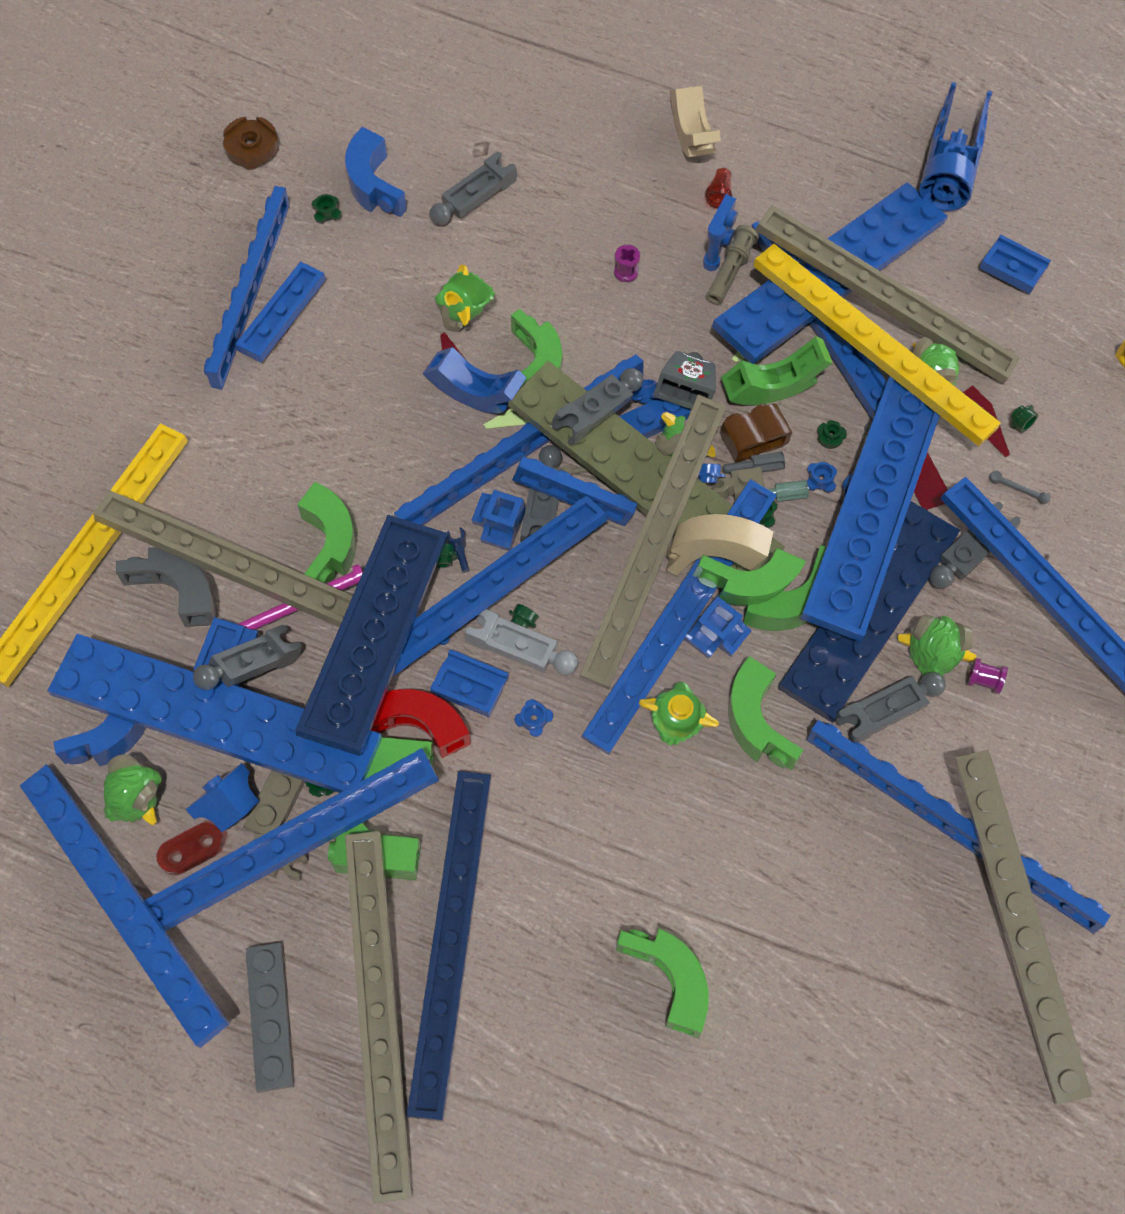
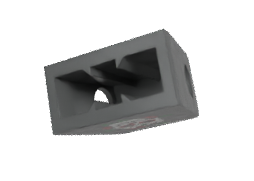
[653,351,716,409]

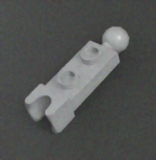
[464,609,578,676]

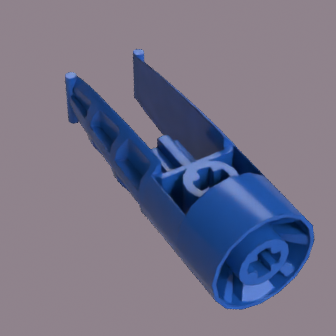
[920,82,992,211]

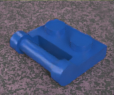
[703,194,738,271]

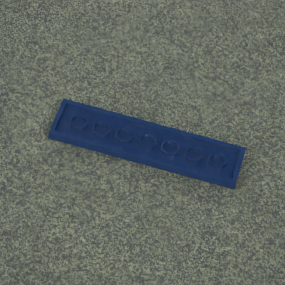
[778,501,960,723]
[295,515,447,756]

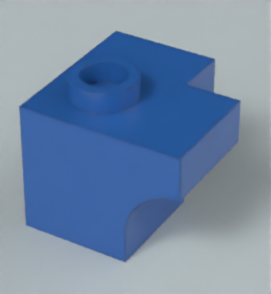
[471,490,526,551]
[684,596,752,659]
[185,763,259,832]

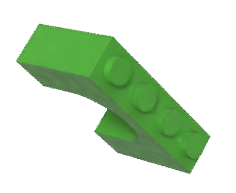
[328,737,434,881]

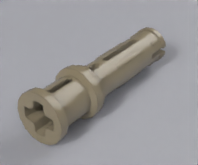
[705,225,759,305]

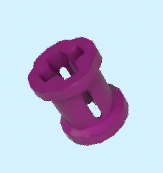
[614,245,640,283]
[967,658,1008,694]

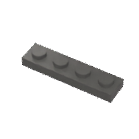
[246,943,294,1093]

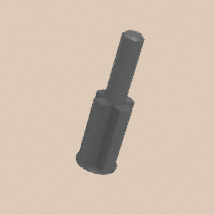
[723,451,785,473]

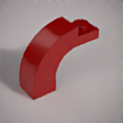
[371,689,471,759]

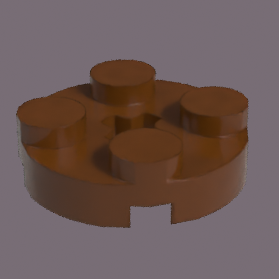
[223,117,279,170]

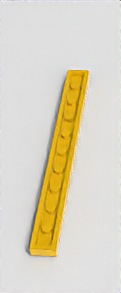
[753,244,1001,447]
[0,423,188,687]

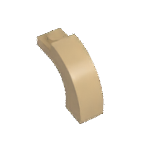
[670,85,721,157]
[666,514,774,576]

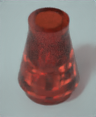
[705,168,732,209]

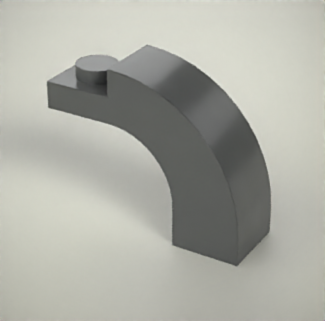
[116,547,217,627]

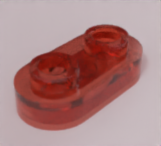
[156,822,224,876]

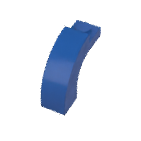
[345,126,407,217]
[423,347,526,413]
[53,715,146,766]

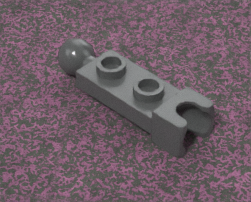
[429,152,517,225]
[552,368,643,445]
[520,445,563,543]
[929,502,1021,589]
[193,625,302,690]
[835,671,946,743]

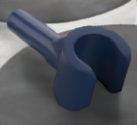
[447,527,469,573]

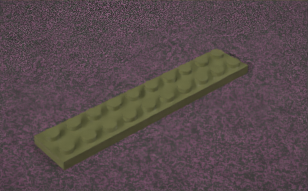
[508,361,785,571]

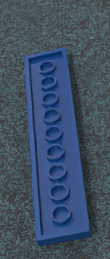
[712,182,948,364]
[800,375,940,642]
[47,633,382,793]

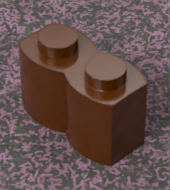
[720,404,792,462]

